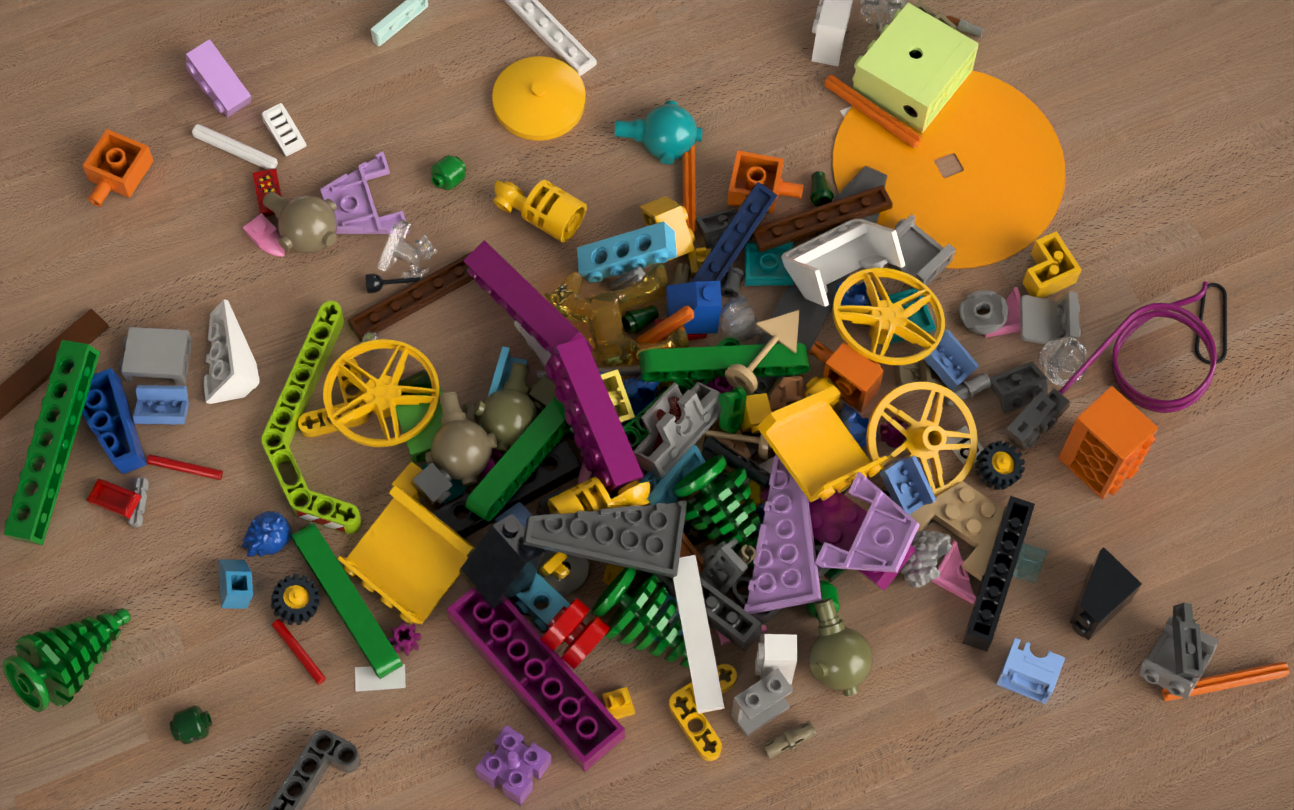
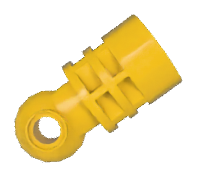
[493,179,587,243]
[547,477,650,514]

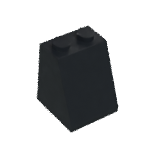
[459,514,546,609]
[1070,547,1142,640]

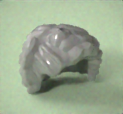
[900,531,952,588]

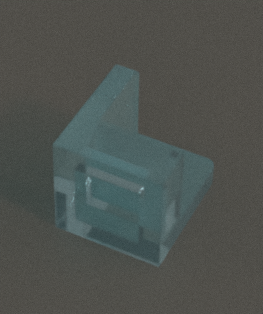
[1012,543,1047,584]

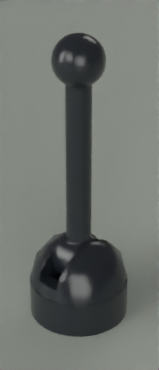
[365,274,425,294]

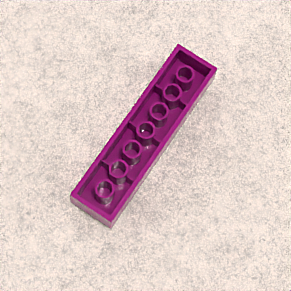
[447,588,625,772]

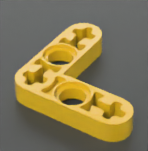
[298,358,370,438]
[669,664,737,761]

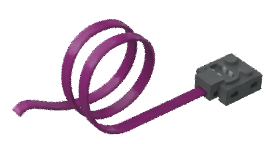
[1007,281,1217,451]

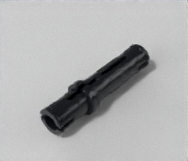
[703,435,771,489]

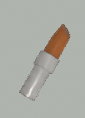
[946,15,984,38]

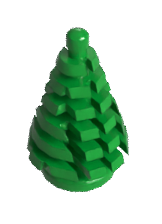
[672,455,761,568]
[590,567,689,668]
[2,608,131,712]

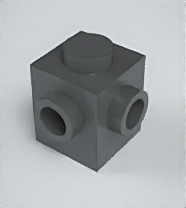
[411,463,453,506]

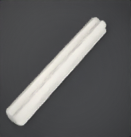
[192,124,278,170]

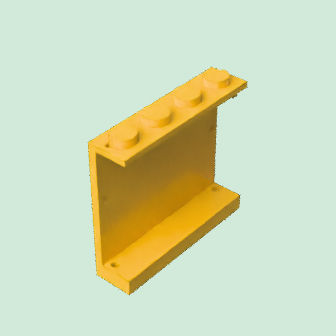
[757,386,888,502]
[338,485,475,625]

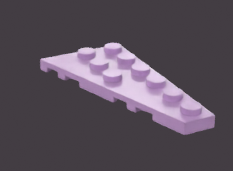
[744,455,822,614]

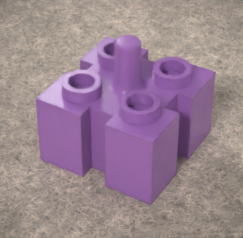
[475,725,551,806]

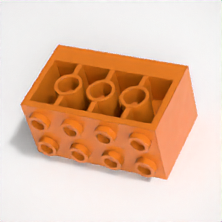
[1058,386,1159,500]

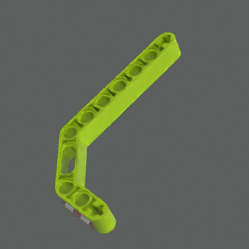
[261,301,362,534]

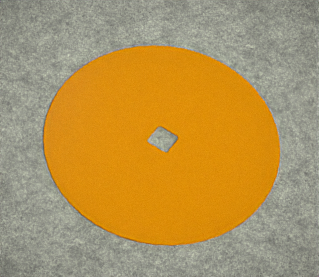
[833,70,1066,269]

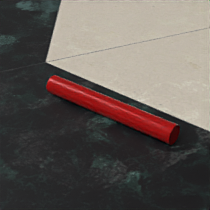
[147,454,223,480]
[272,619,326,685]

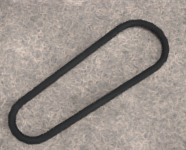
[1195,283,1227,364]

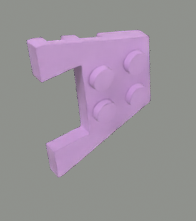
[320,152,409,234]
[815,472,920,573]

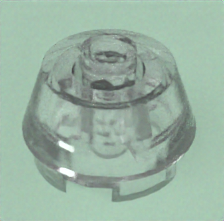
[719,294,763,342]
[1038,337,1088,386]

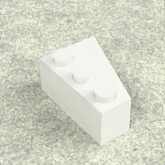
[811,0,853,66]
[755,634,797,685]

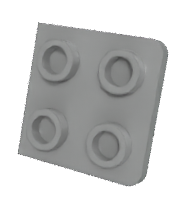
[1020,291,1081,349]

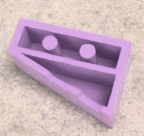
[185,39,251,118]

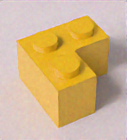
[640,196,695,261]
[1022,231,1082,298]

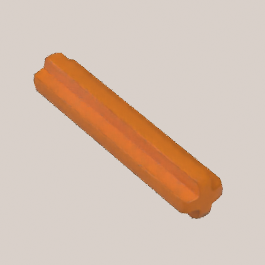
[633,306,694,353]

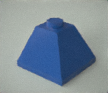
[666,281,722,335]

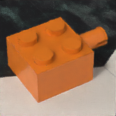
[82,129,154,207]
[727,150,804,214]
[809,341,884,412]

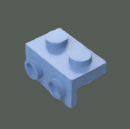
[921,329,979,391]
[133,385,189,425]
[879,456,936,515]

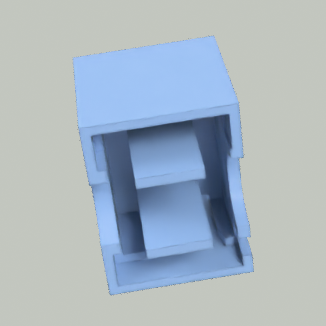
[996,638,1065,705]

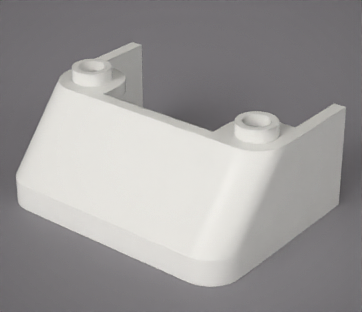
[781,219,905,307]

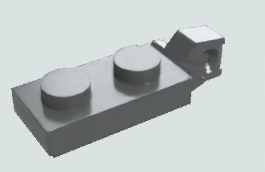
[1172,603,1204,678]

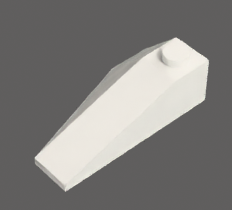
[203,299,259,404]

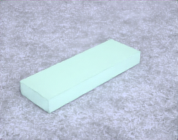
[371,0,428,47]

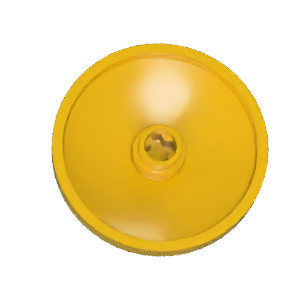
[492,56,586,141]

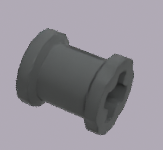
[721,267,745,299]

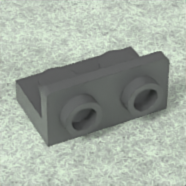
[696,205,752,249]
[989,361,1048,413]
[699,538,748,595]

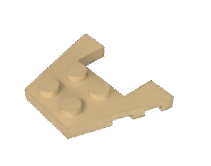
[910,481,1005,581]

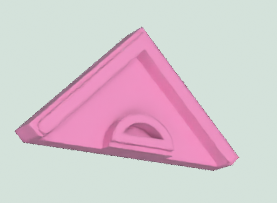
[984,287,1021,338]
[931,540,976,604]

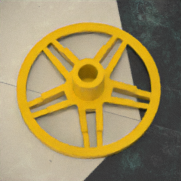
[832,268,945,365]
[323,339,440,447]
[866,382,978,497]

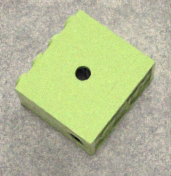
[852,3,979,133]

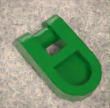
[718,386,747,434]

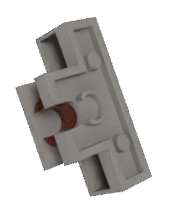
[633,382,721,479]

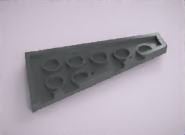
[523,501,687,578]

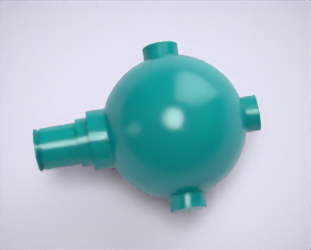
[615,100,703,165]

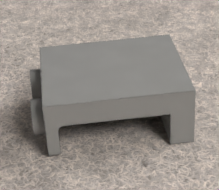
[888,214,956,286]
[119,327,193,386]
[1139,616,1219,700]
[731,669,793,737]

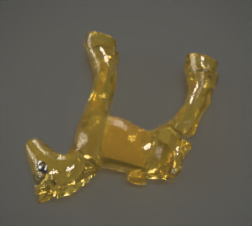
[544,263,690,367]

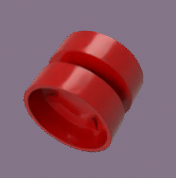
[540,598,611,669]

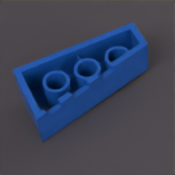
[66,368,147,474]

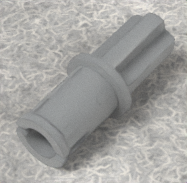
[943,373,991,407]

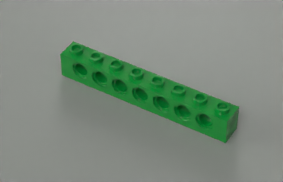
[3,340,100,546]

